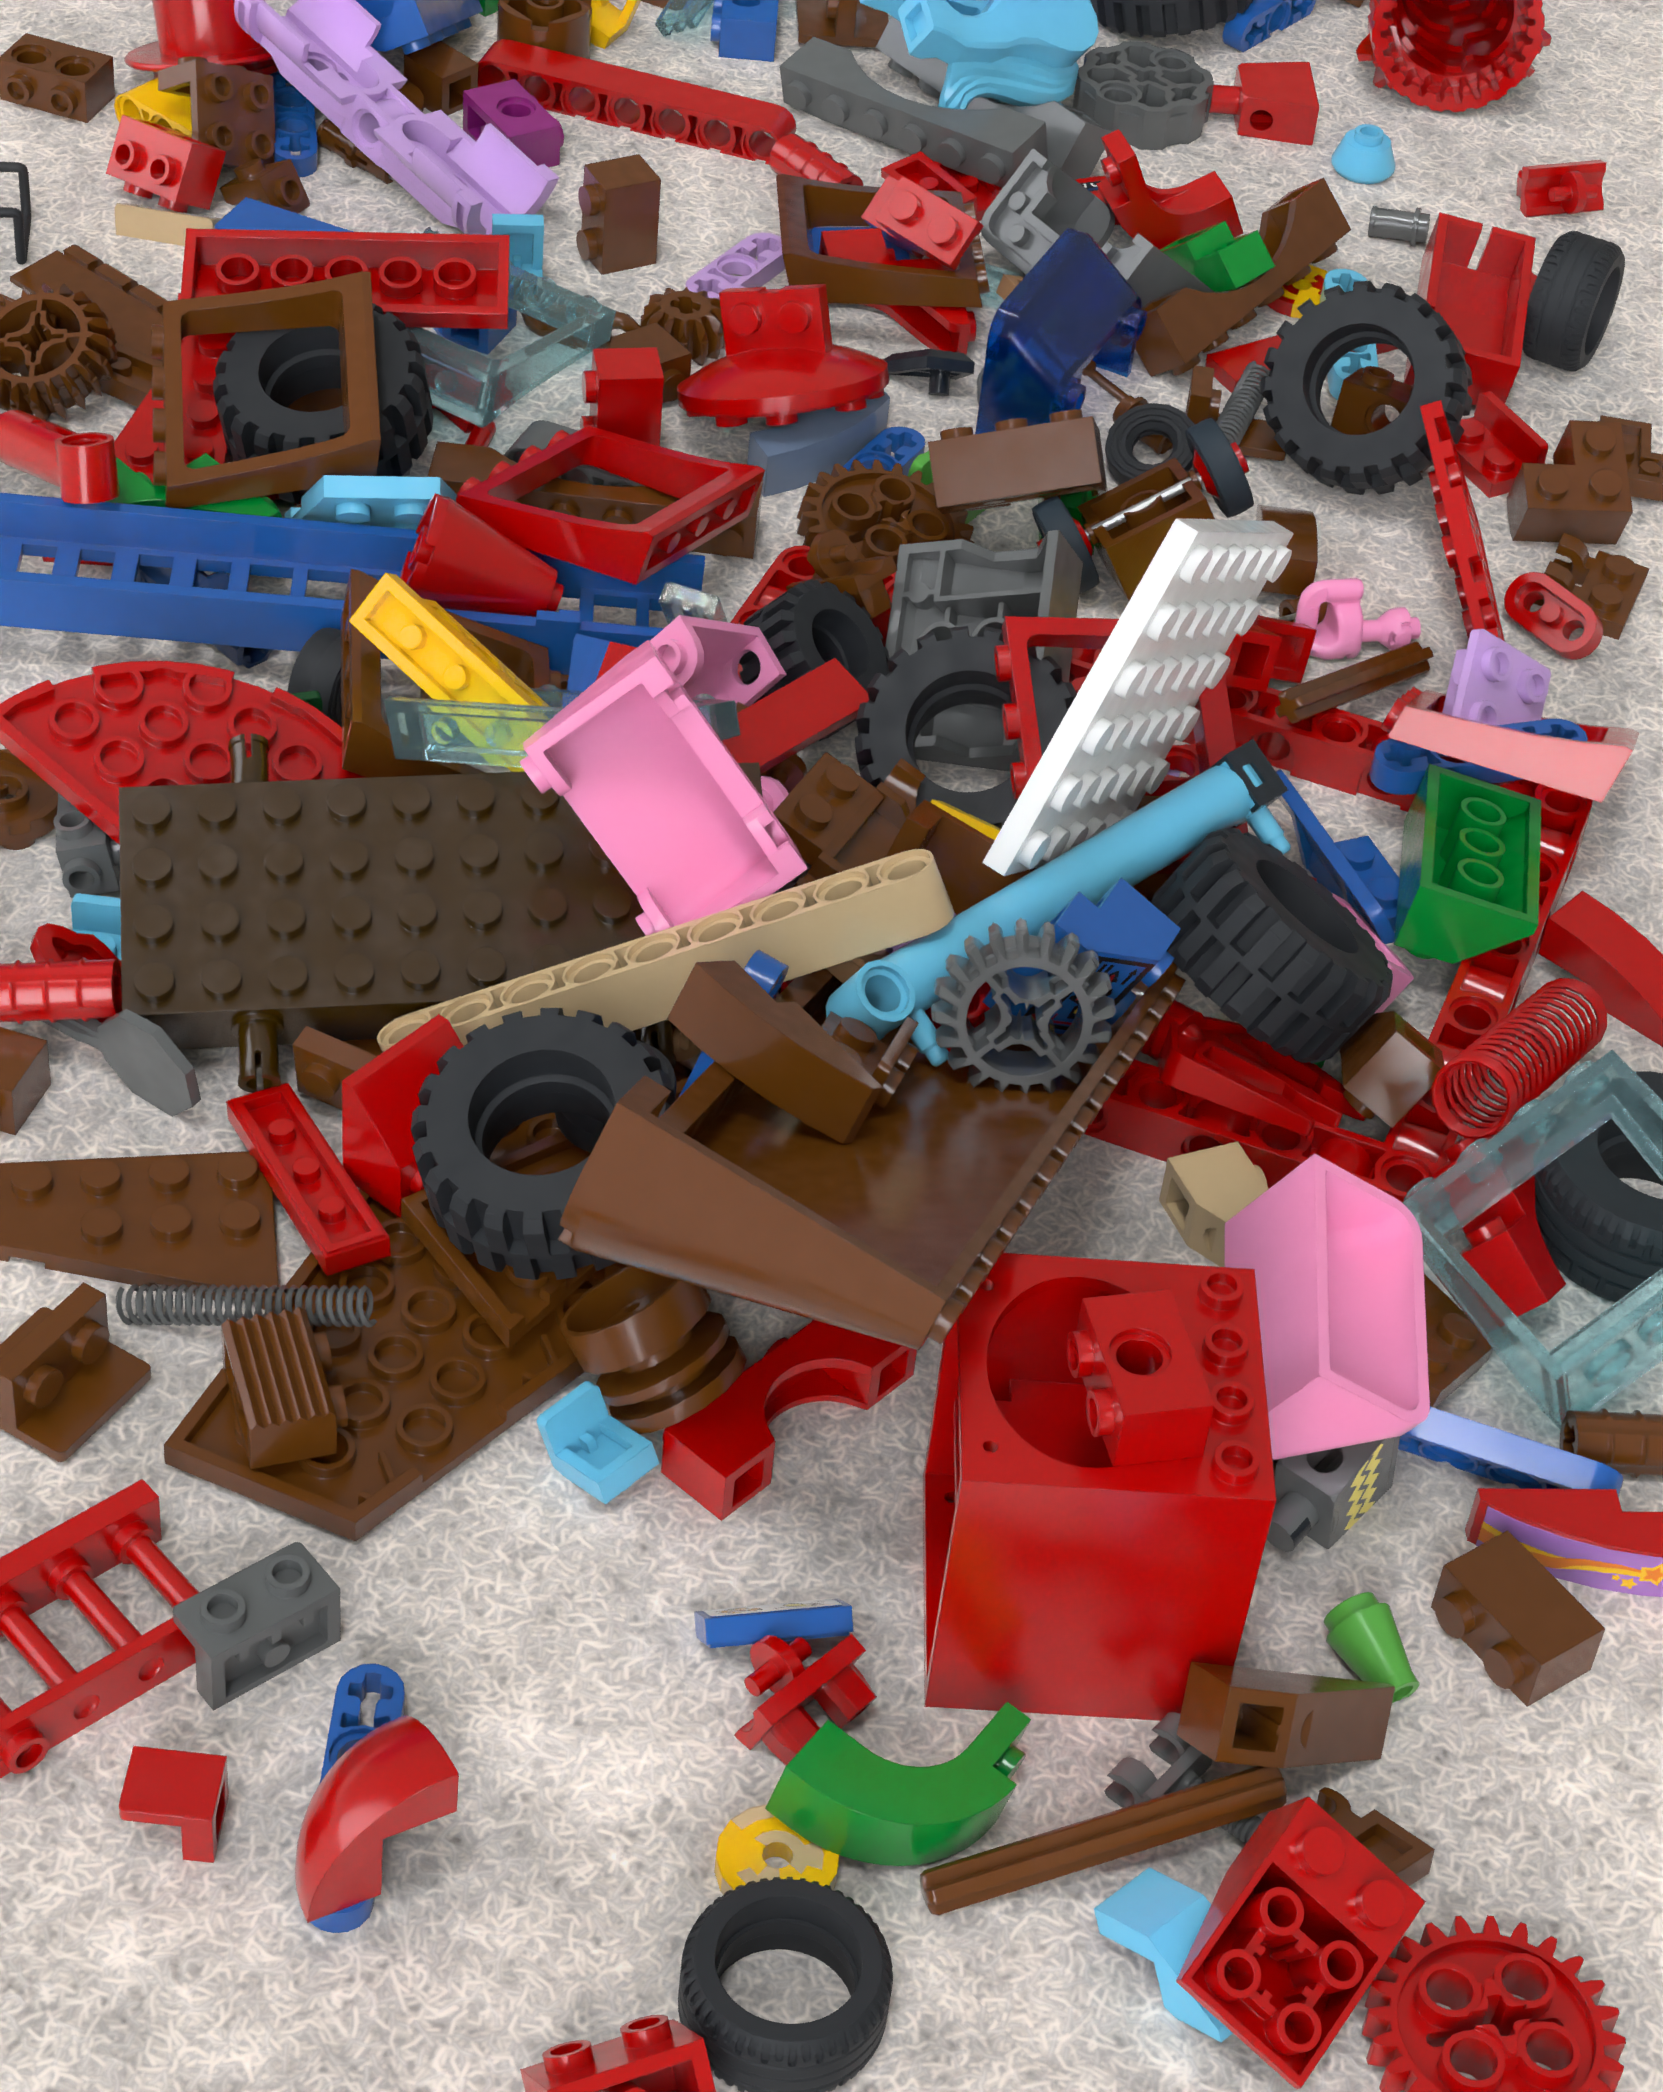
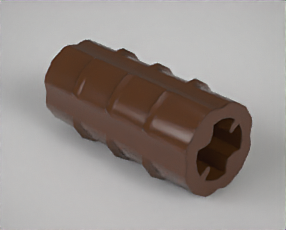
[1559,1408,1663,1478]

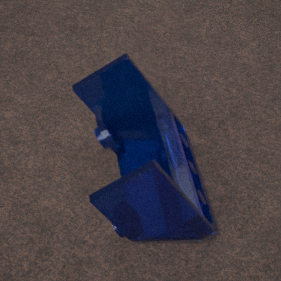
[975,228,1147,434]

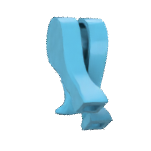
[859,0,1099,109]

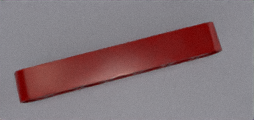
[478,39,797,165]

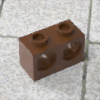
[0,33,115,123]

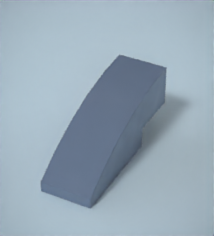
[747,392,890,497]

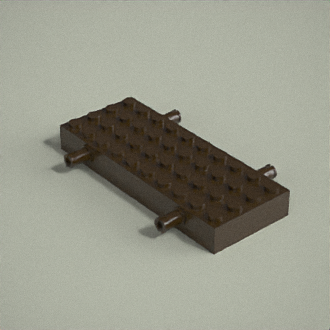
[119,734,782,1093]

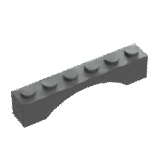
[875,16,1112,180]
[780,37,1048,188]

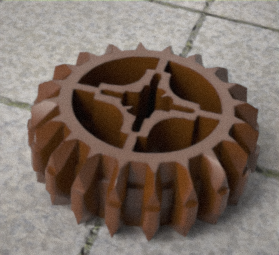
[0,283,118,421]

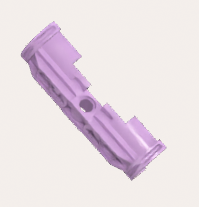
[234,0,559,235]

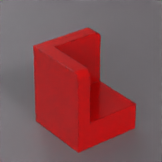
[119,1746,229,1863]

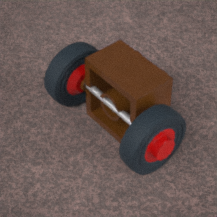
[1032,418,1254,601]

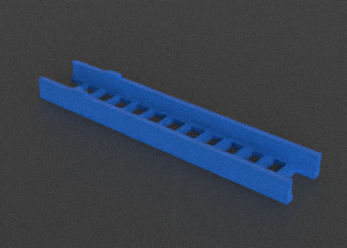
[0,493,705,675]

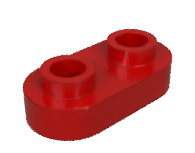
[1504,572,1603,660]

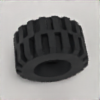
[739,580,890,741]

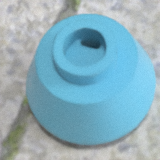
[1331,124,1396,184]

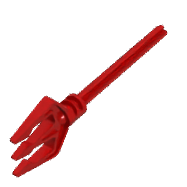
[1140,1000,1366,1136]

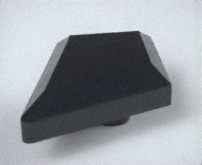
[883,349,975,396]

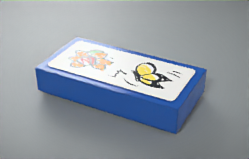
[694,1598,854,1648]

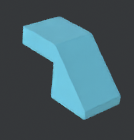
[1094,1867,1233,2043]

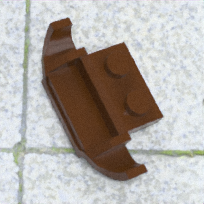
[773,752,926,887]

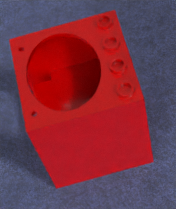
[923,1253,1276,1721]

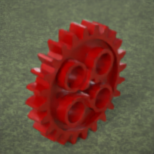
[1362,1915,1626,2092]

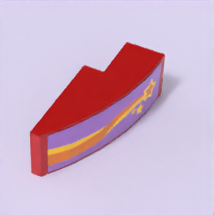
[1465,1488,1663,1597]

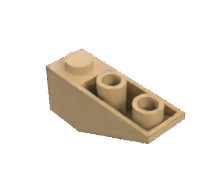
[1159,1141,1269,1267]

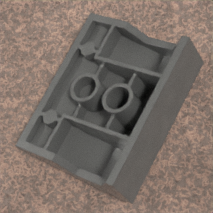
[885,530,1083,772]

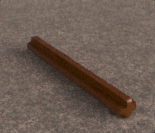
[1275,642,1434,724]
[920,1766,1287,1915]

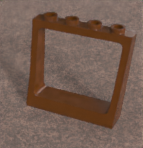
[776,174,990,308]
[151,271,381,508]
[341,569,563,778]

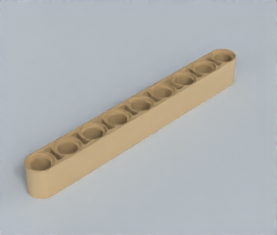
[377,849,954,1053]

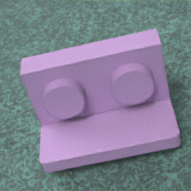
[1442,629,1551,725]

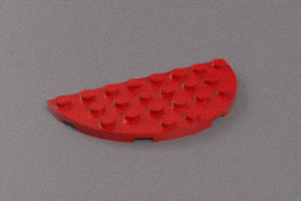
[0,661,367,845]

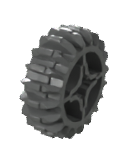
[931,917,1116,1094]

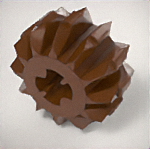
[640,287,725,366]

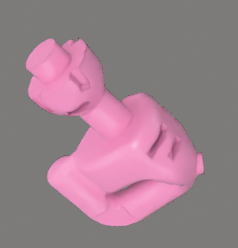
[1295,578,1421,660]

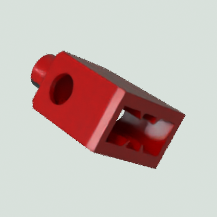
[1209,62,1320,146]

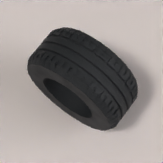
[1533,1071,1663,1312]

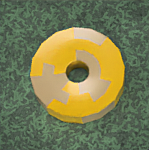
[714,1804,839,1895]

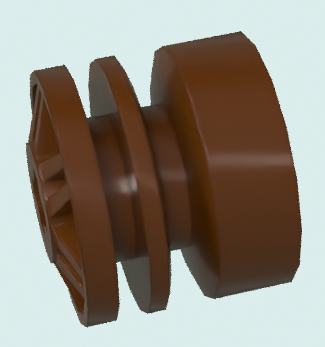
[559,1266,747,1434]

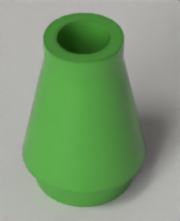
[1324,1592,1420,1703]

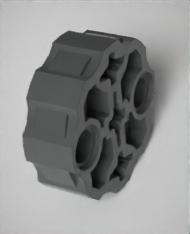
[1072,41,1214,150]

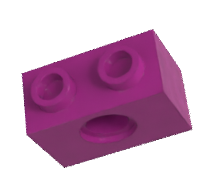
[463,79,564,168]

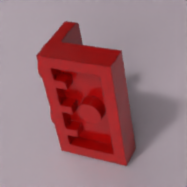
[1455,391,1549,498]

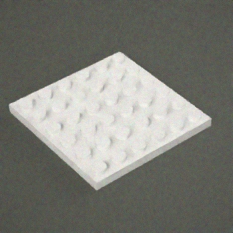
[982,518,1294,876]

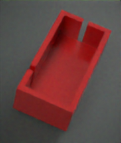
[1403,212,1536,405]

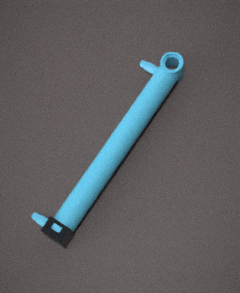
[826,739,1291,1067]

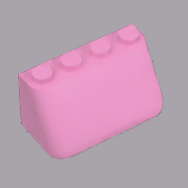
[1225,1153,1430,1460]

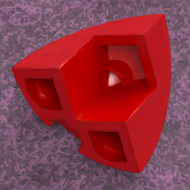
[295,1715,459,1923]

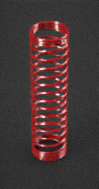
[1432,978,1607,1139]

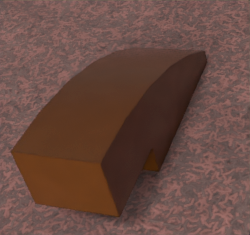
[1256,504,1318,596]
[667,960,883,1144]

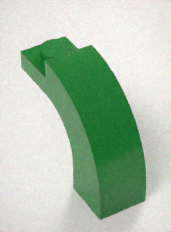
[765,1702,1031,1866]

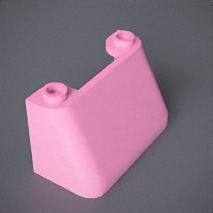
[520,640,808,936]

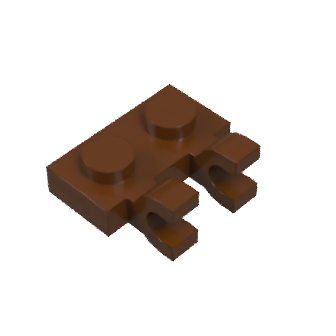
[1534,533,1649,640]

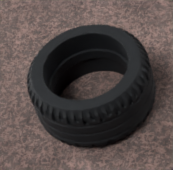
[1523,231,1625,371]
[678,1877,893,2092]

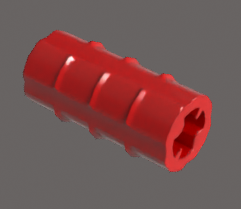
[770,133,863,186]
[0,957,122,1025]

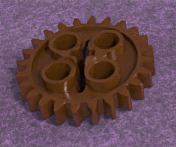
[797,459,975,567]

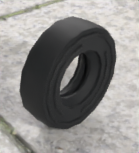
[1105,403,1195,485]

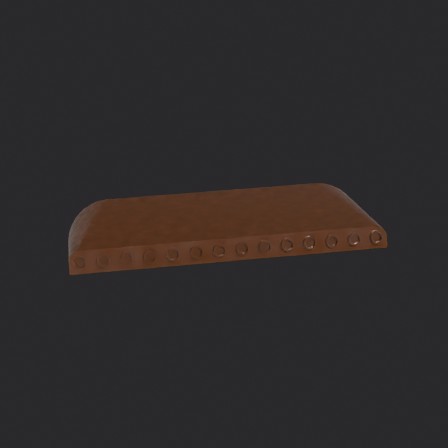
[558,799,1186,1350]

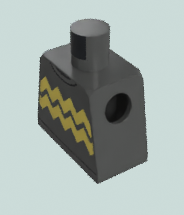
[1267,1436,1400,1552]

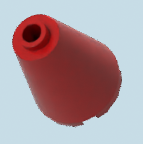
[400,493,564,617]

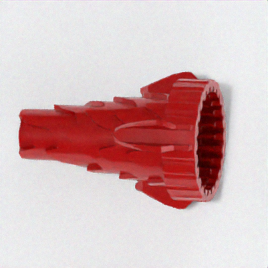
[1356,0,1552,112]

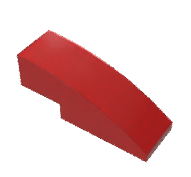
[1538,890,1663,1047]

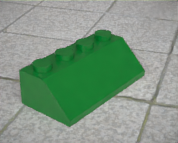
[1394,763,1541,964]

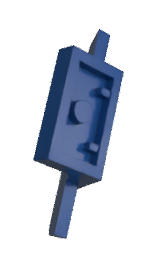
[1276,769,1399,944]

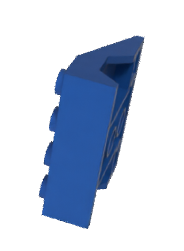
[356,0,483,55]

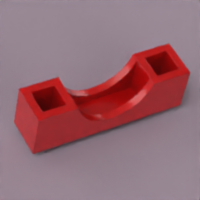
[661,1320,917,1521]

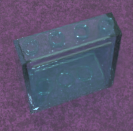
[1403,1049,1663,1430]

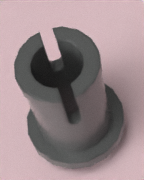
[1368,206,1430,247]

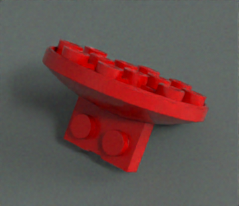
[677,284,889,427]

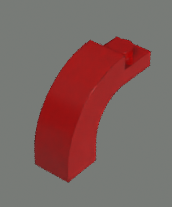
[1096,129,1243,250]
[1225,615,1317,693]

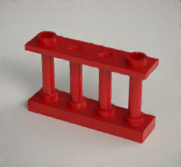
[0,1479,200,1778]

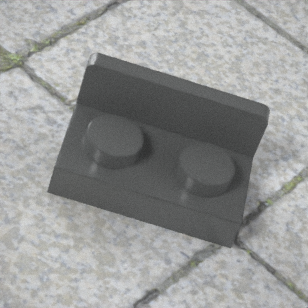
[173,1542,341,1711]

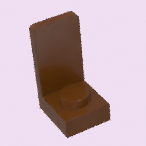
[1185,365,1286,461]

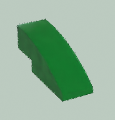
[1160,221,1275,292]

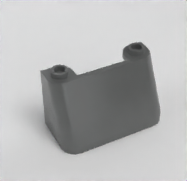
[981,148,1214,327]

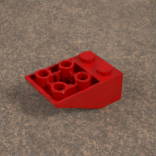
[1176,1796,1426,2089]

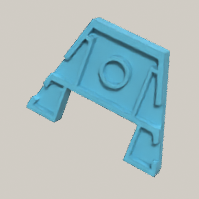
[285,475,457,530]

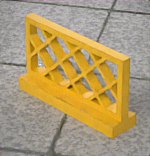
[349,573,558,772]

